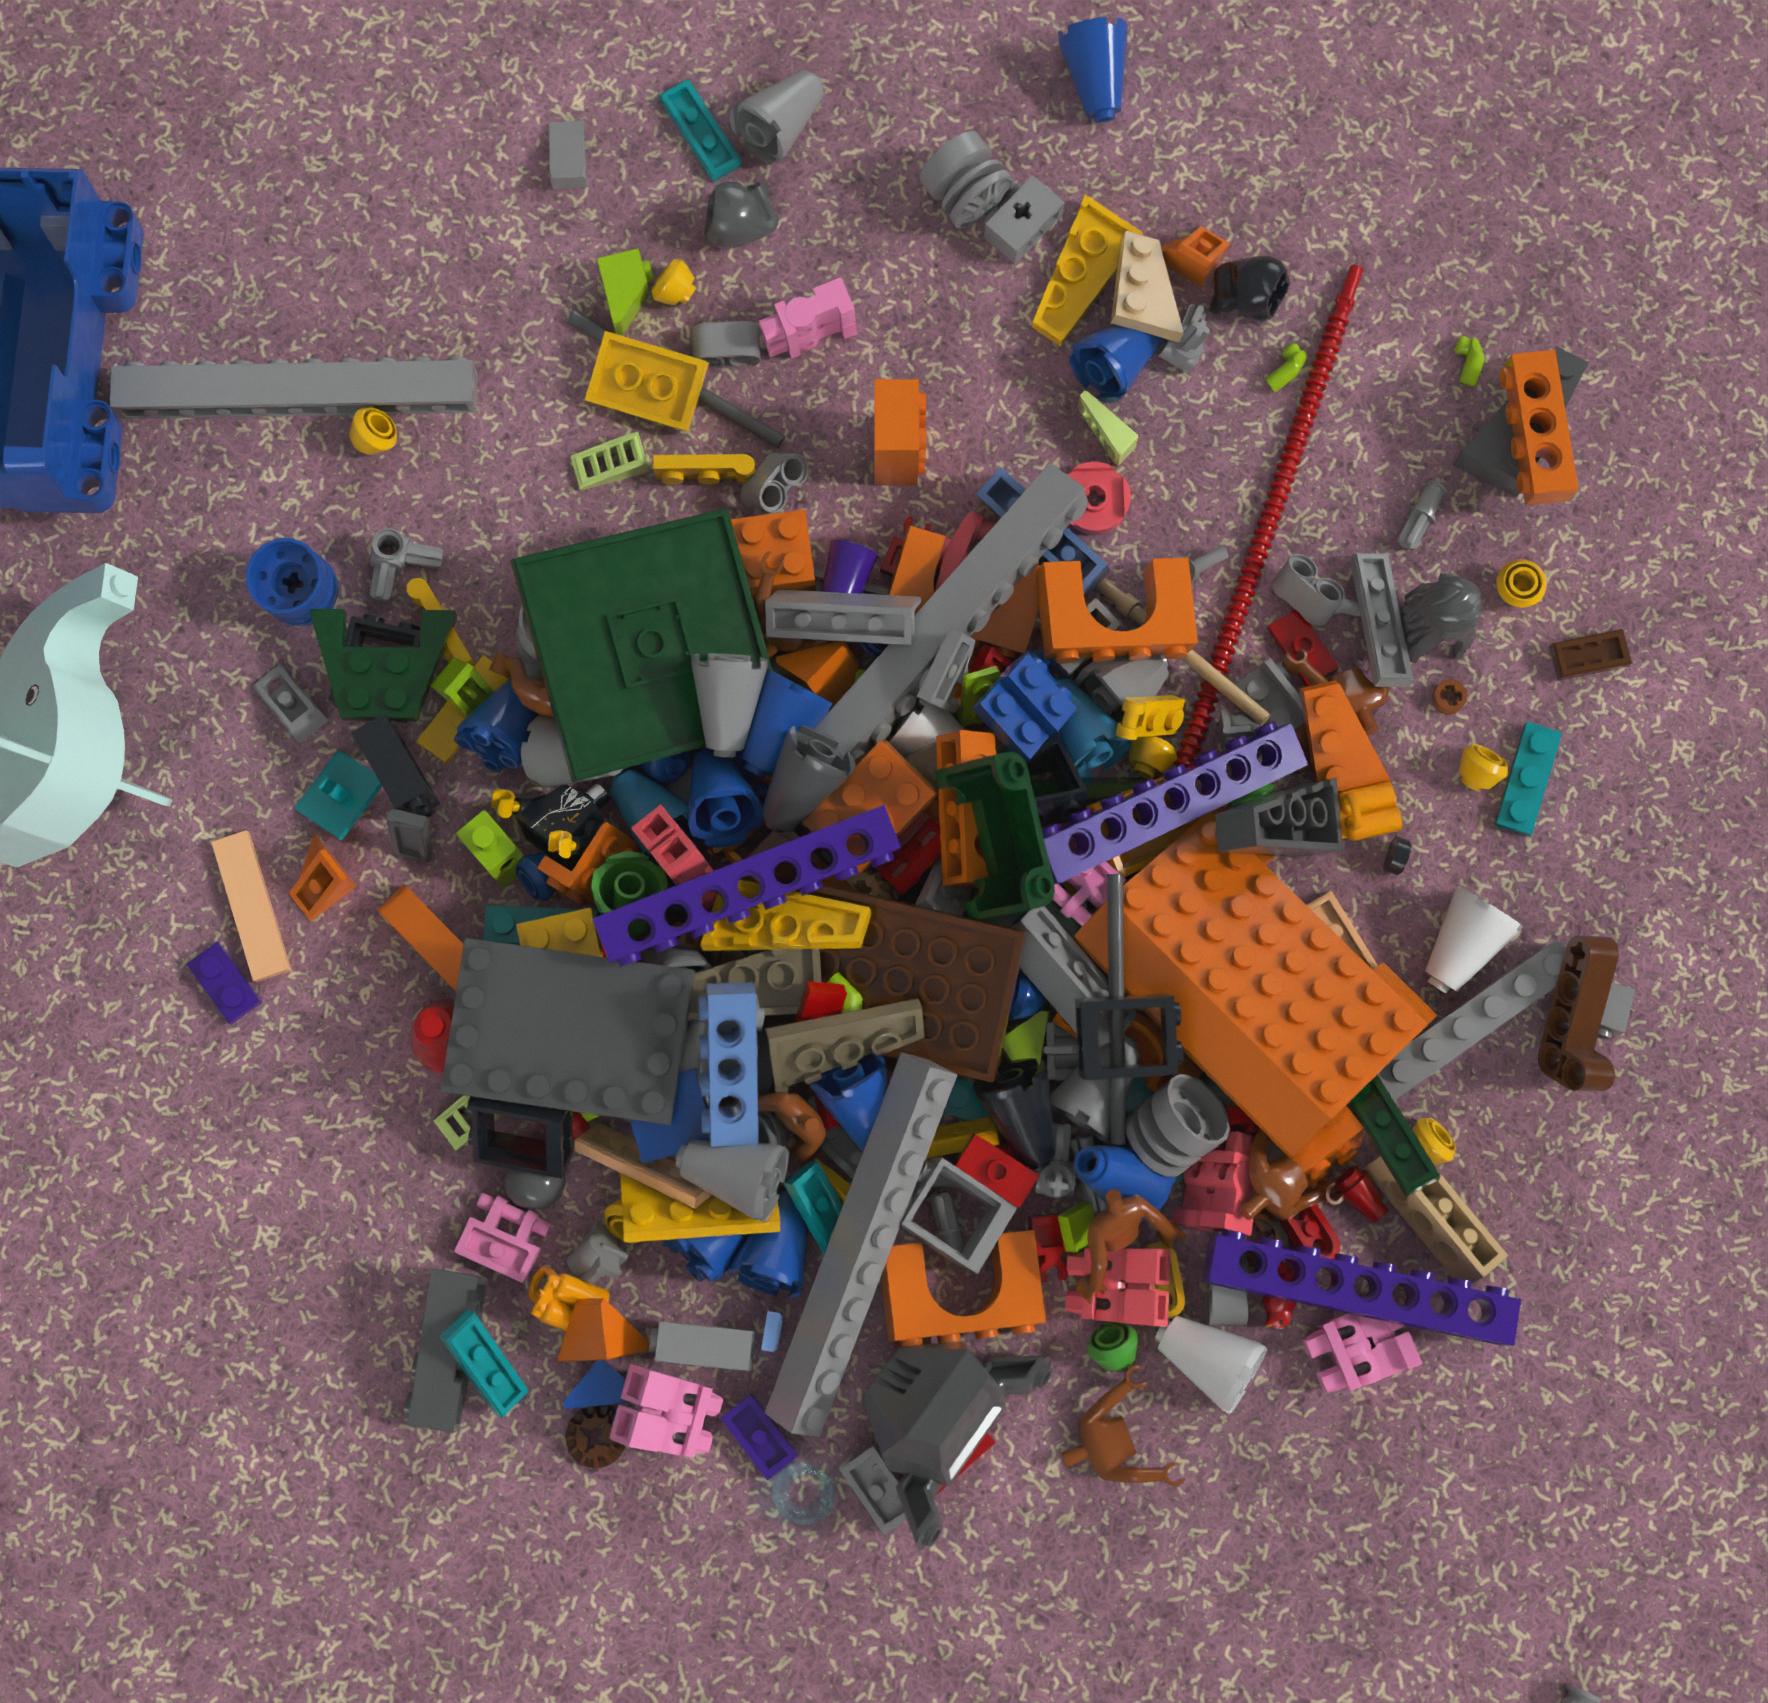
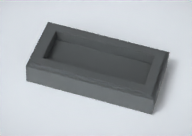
[386,808,433,863]

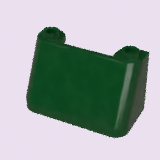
[934,752,1055,920]

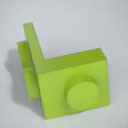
[956,666,1000,727]

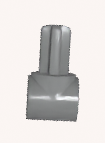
[1157,304,1210,373]
[369,528,443,602]
[1035,1122,1076,1198]

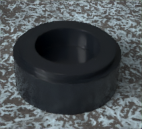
[1383,836,1411,875]

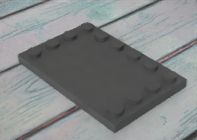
[440,938,695,1125]

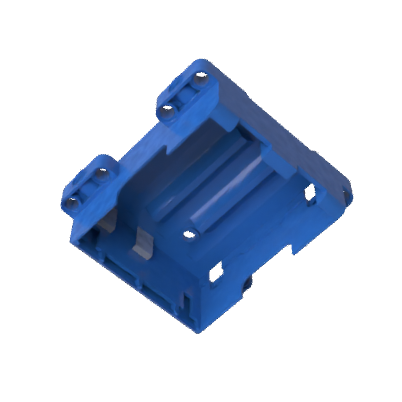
[0,167,144,513]

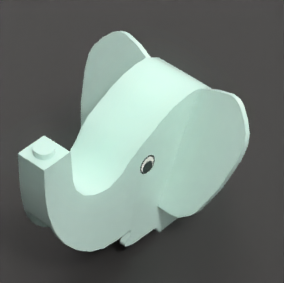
[0,563,173,867]

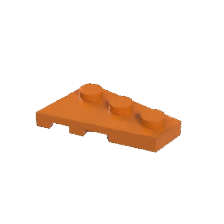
[1300,680,1390,792]

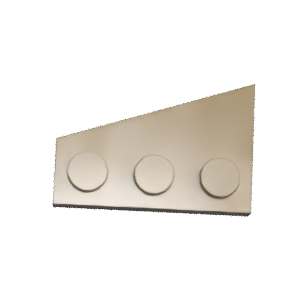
[1111,230,1184,342]

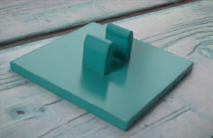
[294,750,382,841]

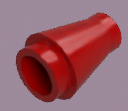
[1335,1165,1389,1223]

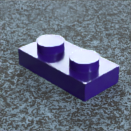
[187,942,262,1025]
[721,1393,799,1481]

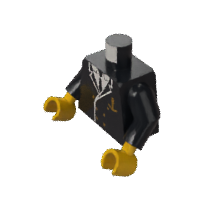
[491,784,610,871]

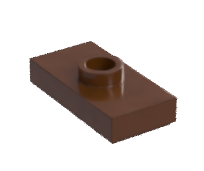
[1549,629,1632,681]

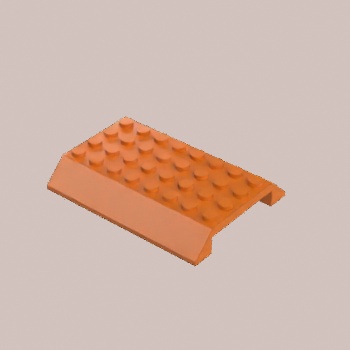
[1073,806,1438,1159]

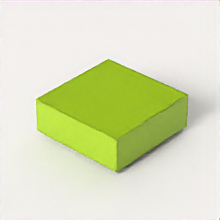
[1058,1201,1095,1253]

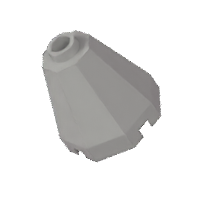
[1074,654,1169,723]

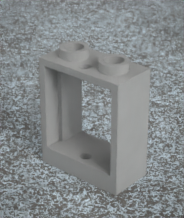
[899,1157,1017,1274]
[649,1321,756,1371]

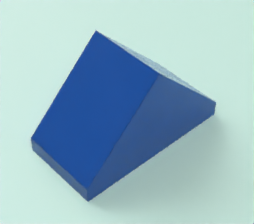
[564,1360,629,1409]

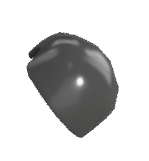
[503,1168,566,1209]

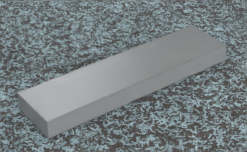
[1350,553,1414,687]

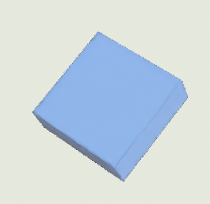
[761,1311,784,1352]

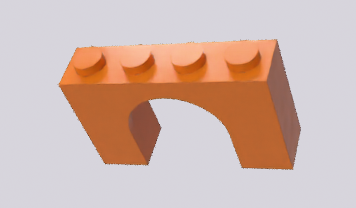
[887,526,1041,658]
[1036,557,1198,664]
[881,1230,1046,1346]

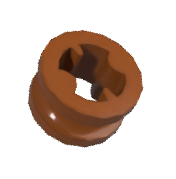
[1431,679,1468,715]

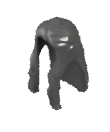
[1400,573,1482,663]

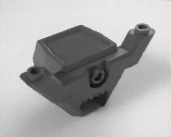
[864,1342,1053,1552]

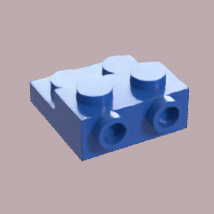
[972,653,1077,762]

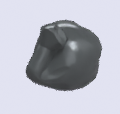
[704,181,779,248]

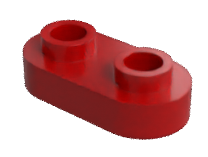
[1279,1193,1340,1259]

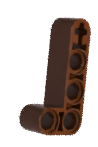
[1538,936,1619,1091]

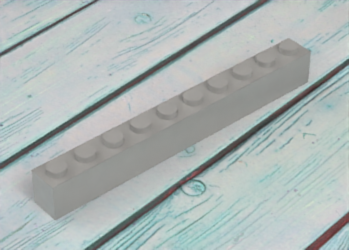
[110,356,477,419]
[815,463,1089,767]
[1267,939,1565,1162]
[765,1052,958,1437]

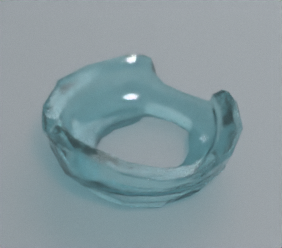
[772,1462,836,1525]

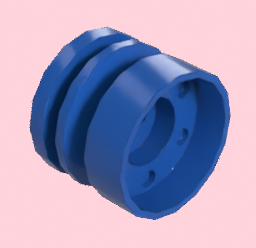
[246,538,338,626]

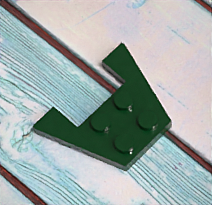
[310,609,457,721]

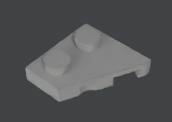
[917,628,976,713]

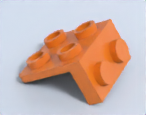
[537,822,641,906]
[1283,1105,1364,1188]

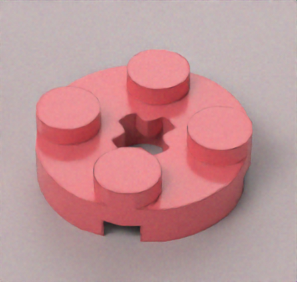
[1068,461,1131,535]

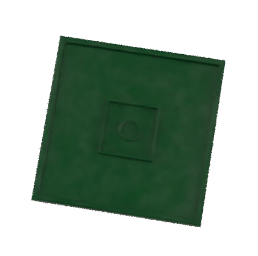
[510,508,772,782]

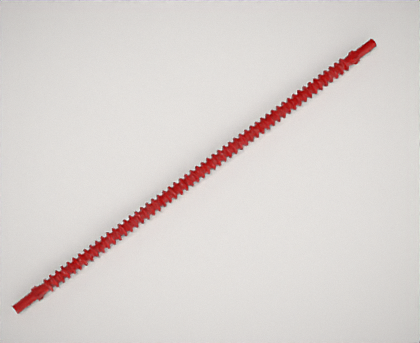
[1173,264,1363,768]

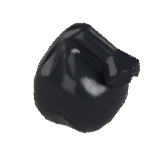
[1208,256,1290,322]

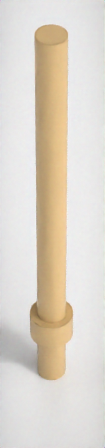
[1096,578,1271,726]

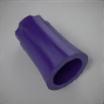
[820,540,879,594]

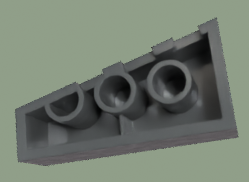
[1452,346,1589,497]
[1216,777,1343,856]
[404,1268,489,1433]

